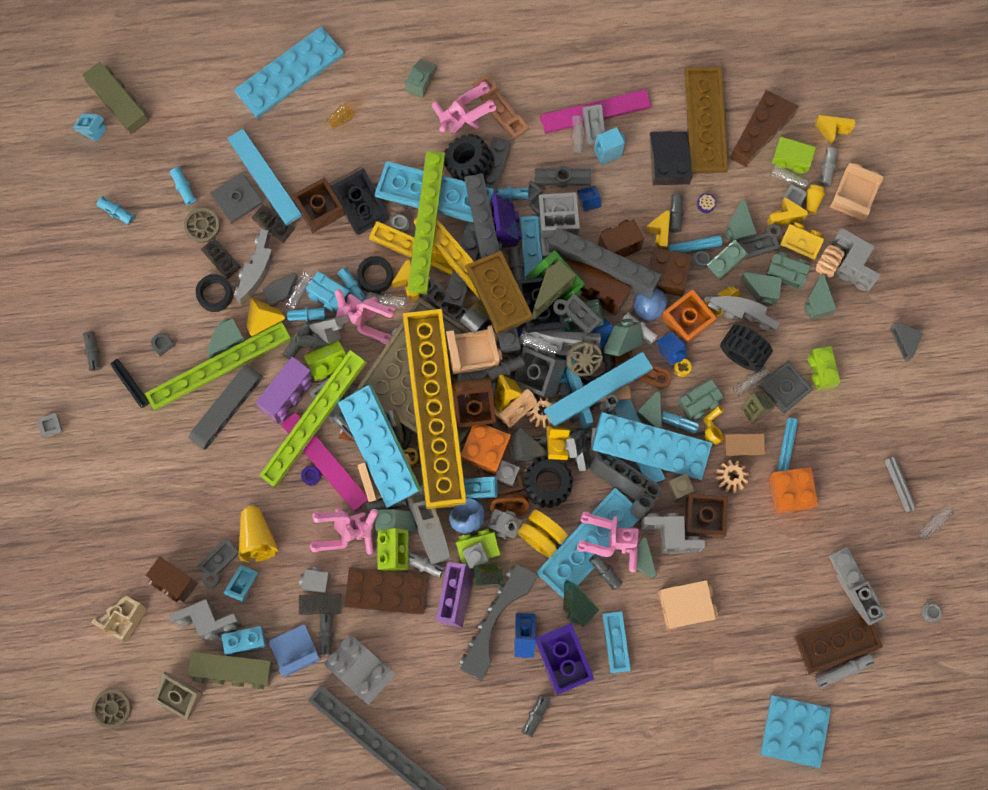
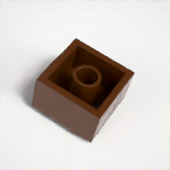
[292,177,345,233]
[598,219,644,258]
[649,247,691,297]
[451,378,496,428]
[684,493,728,539]
[145,556,198,602]

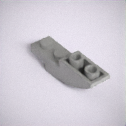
[234,229,273,305]
[703,296,780,331]
[521,325,601,357]
[406,485,450,565]
[828,547,887,626]

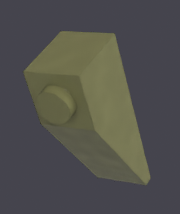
[532,260,576,319]
[741,392,774,424]

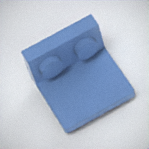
[269,625,321,678]

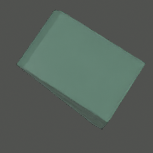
[637,392,662,429]
[627,538,657,579]

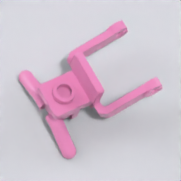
[432,82,496,134]
[335,289,396,344]
[310,508,378,555]
[577,512,640,573]

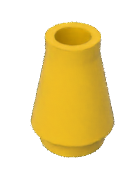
[806,185,825,214]

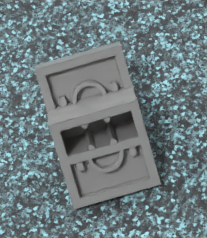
[538,192,580,258]
[830,228,880,292]
[640,513,705,554]
[168,599,242,642]
[324,634,395,705]

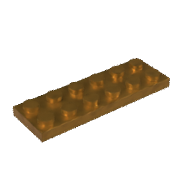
[684,67,728,174]

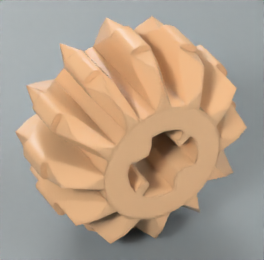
[816,245,845,278]
[526,396,556,428]
[715,460,749,493]

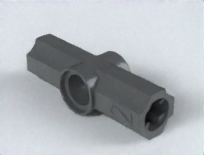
[535,166,591,188]

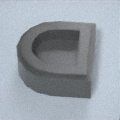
[151,333,175,357]

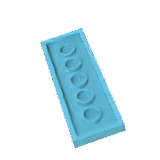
[234,26,344,119]
[375,161,494,222]
[338,385,421,508]
[591,412,712,480]
[536,488,639,600]

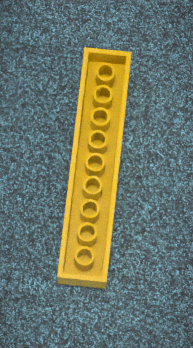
[403,309,466,509]

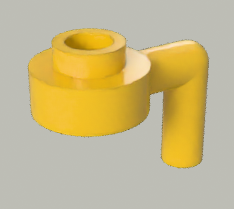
[704,405,724,445]

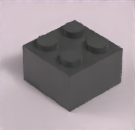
[513,347,566,397]

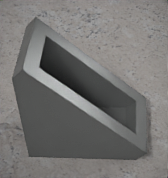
[890,322,923,363]
[510,428,548,462]

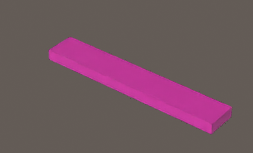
[540,89,651,134]
[281,412,368,512]

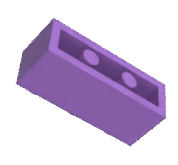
[436,562,474,628]

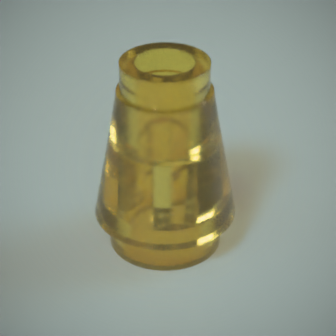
[327,103,355,129]

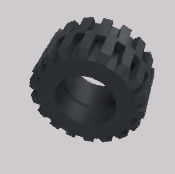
[444,134,495,181]
[720,324,773,372]
[524,457,573,508]

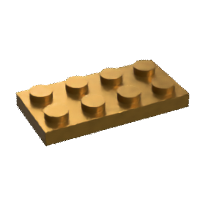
[465,251,533,334]

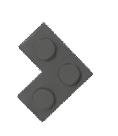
[565,428,591,471]

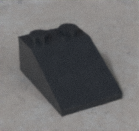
[650,131,692,186]
[329,167,390,236]
[516,278,565,333]

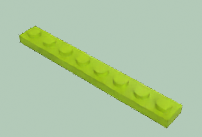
[408,151,445,294]
[145,322,291,411]
[259,350,367,487]

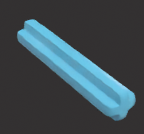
[667,235,723,253]
[777,418,798,472]

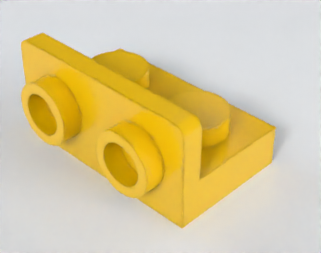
[780,222,824,260]

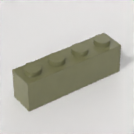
[82,62,148,135]
[187,652,273,689]

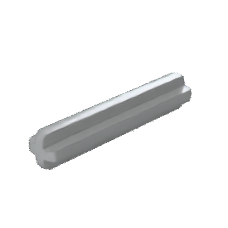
[885,457,916,512]

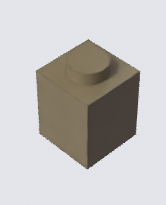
[667,474,695,502]

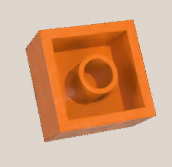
[661,289,717,345]
[460,424,511,475]
[769,467,818,514]

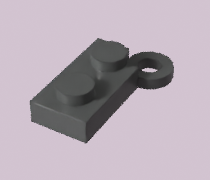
[738,224,781,260]
[553,294,602,335]
[197,538,239,588]

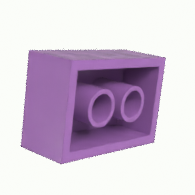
[256,357,314,424]

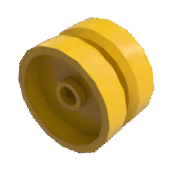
[517,510,568,558]

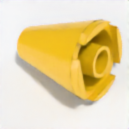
[239,505,278,562]

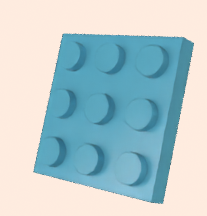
[760,695,831,768]

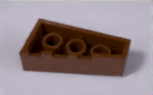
[730,90,799,167]
[563,259,631,317]

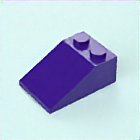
[491,194,522,248]
[534,623,594,695]

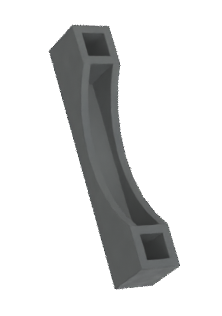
[548,227,661,299]
[459,564,538,682]

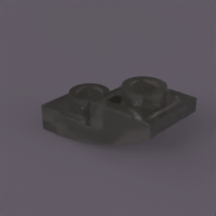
[252,204,295,243]
[200,238,241,279]
[299,594,342,615]

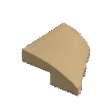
[91,596,147,643]

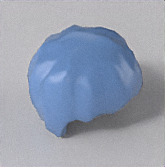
[633,288,668,322]
[449,498,485,534]

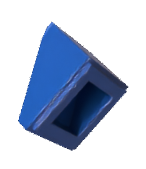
[577,186,601,212]

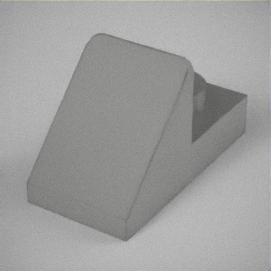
[309,314,350,344]

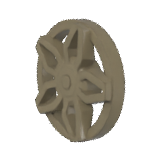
[184,208,220,243]
[566,341,602,376]
[92,690,131,728]

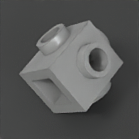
[487,509,522,540]

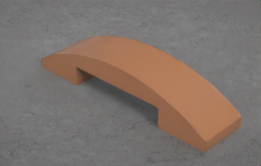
[472,74,529,139]

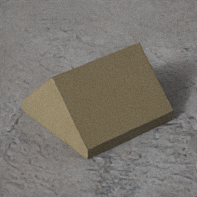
[153,672,204,720]

